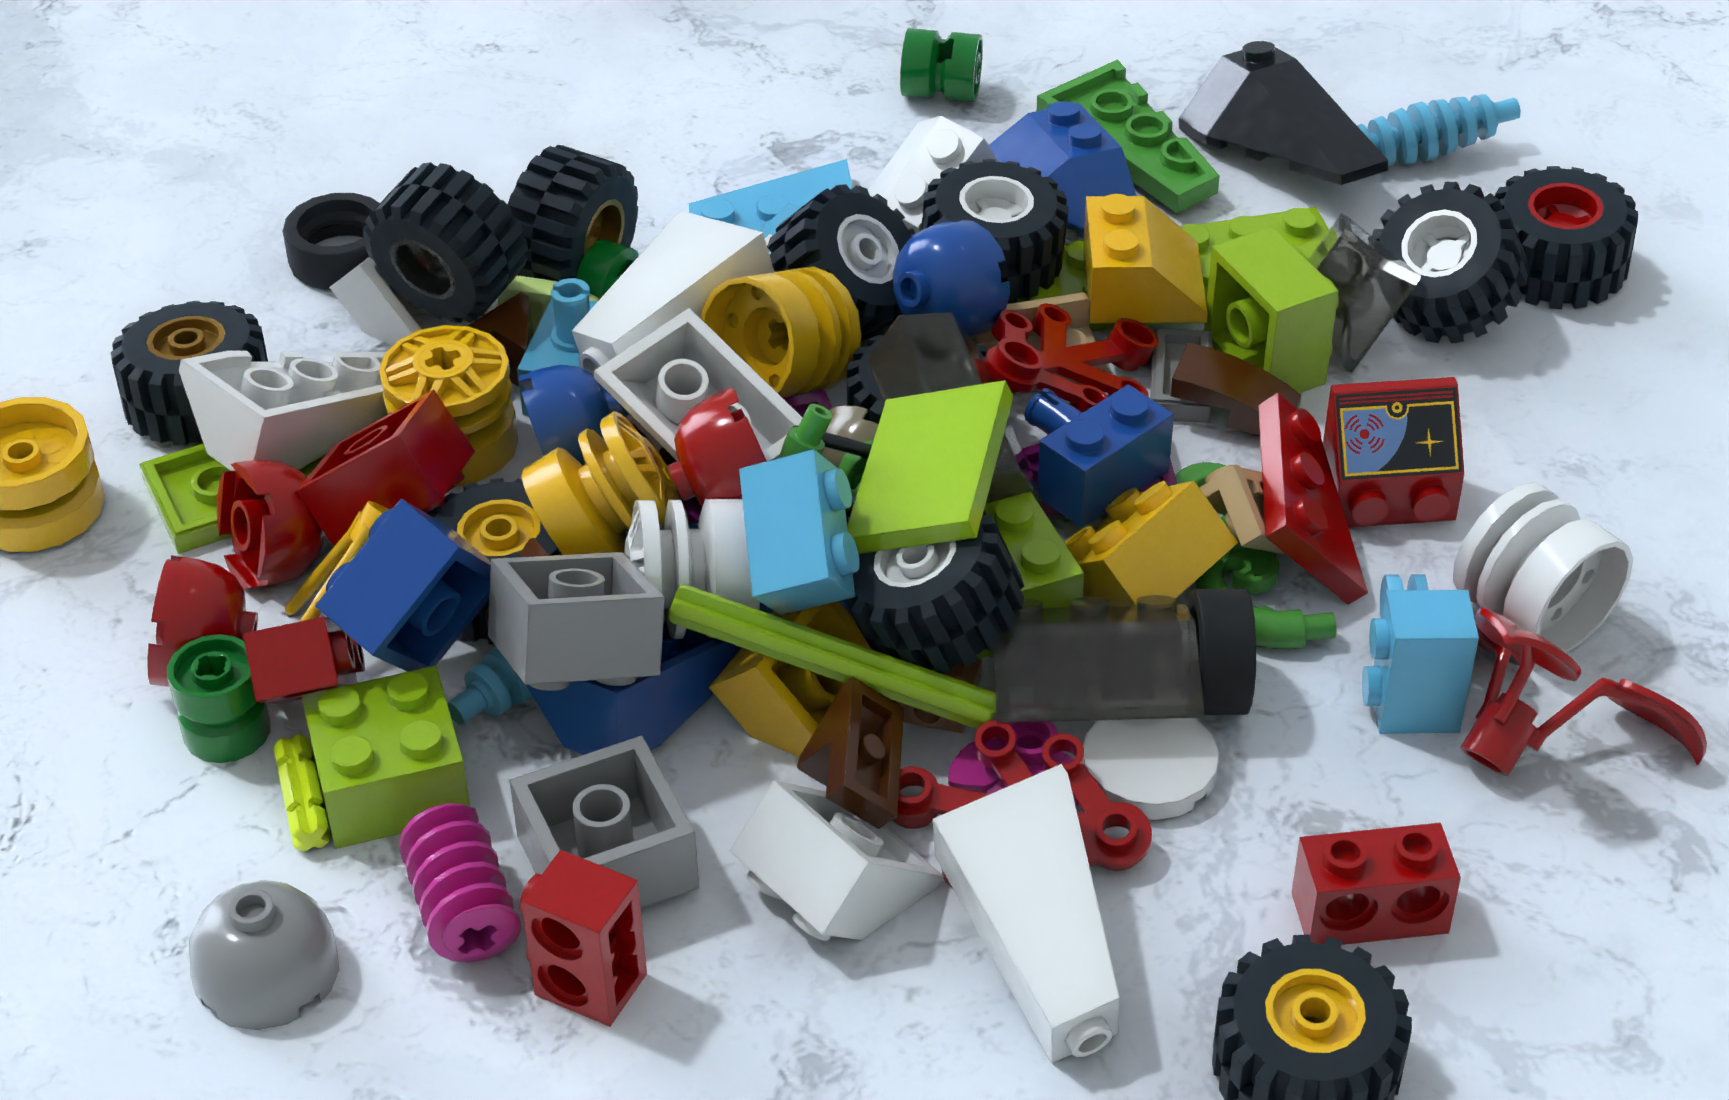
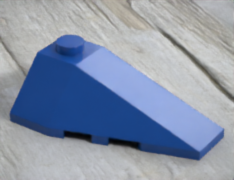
[526,602,773,755]

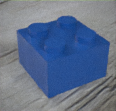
[315,498,491,672]

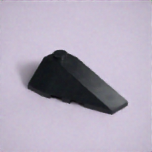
[1178,41,1388,185]

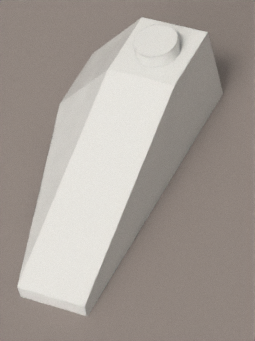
[179,351,388,471]

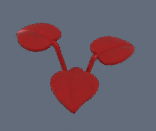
[1460,608,1707,776]

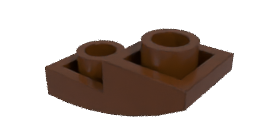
[1170,342,1301,436]

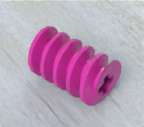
[399,804,522,962]

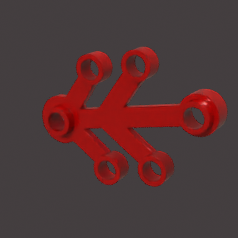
[983,303,1159,412]
[892,720,1152,887]

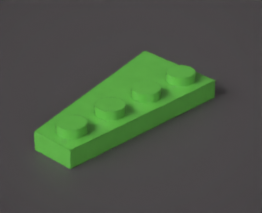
[1036,59,1220,213]

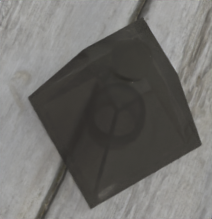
[1308,213,1422,372]

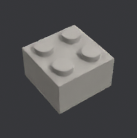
[488,552,665,691]
[509,735,699,909]

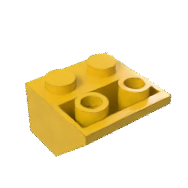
[1064,481,1239,626]

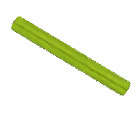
[669,584,998,729]

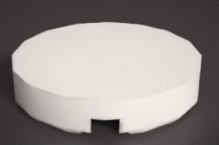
[1083,703,1219,820]

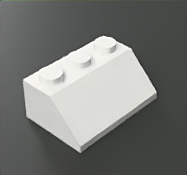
[594,308,802,461]

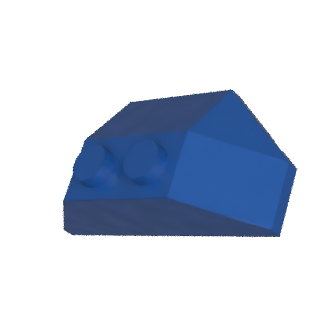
[989,101,1137,239]

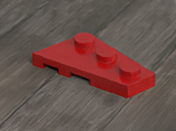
[1258,393,1368,605]

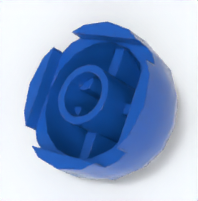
[893,220,1010,337]
[518,365,626,465]

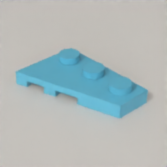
[689,159,852,231]

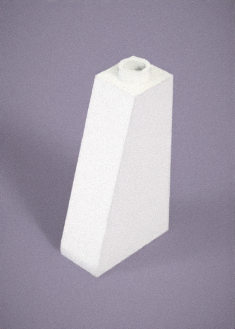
[572,211,774,375]
[933,764,1120,1064]

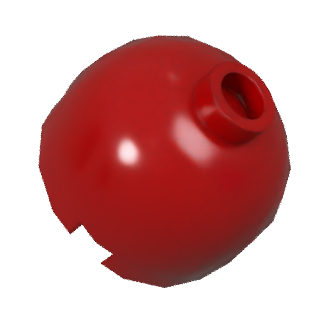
[667,387,767,507]
[217,460,325,589]
[147,555,258,687]

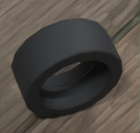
[282,193,380,290]
[1185,589,1256,715]

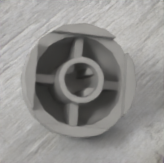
[189,880,339,1030]

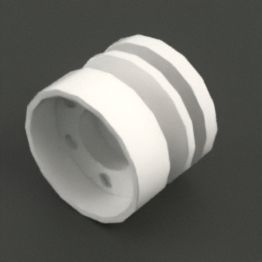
[1453,482,1633,653]
[624,499,760,639]

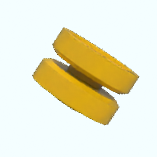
[0,397,105,552]

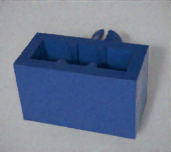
[1024,384,1174,528]

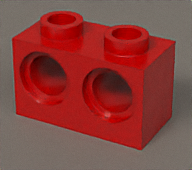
[243,616,365,705]
[1291,822,1461,945]
[519,849,647,1026]

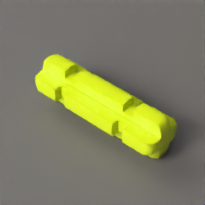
[273,734,331,852]

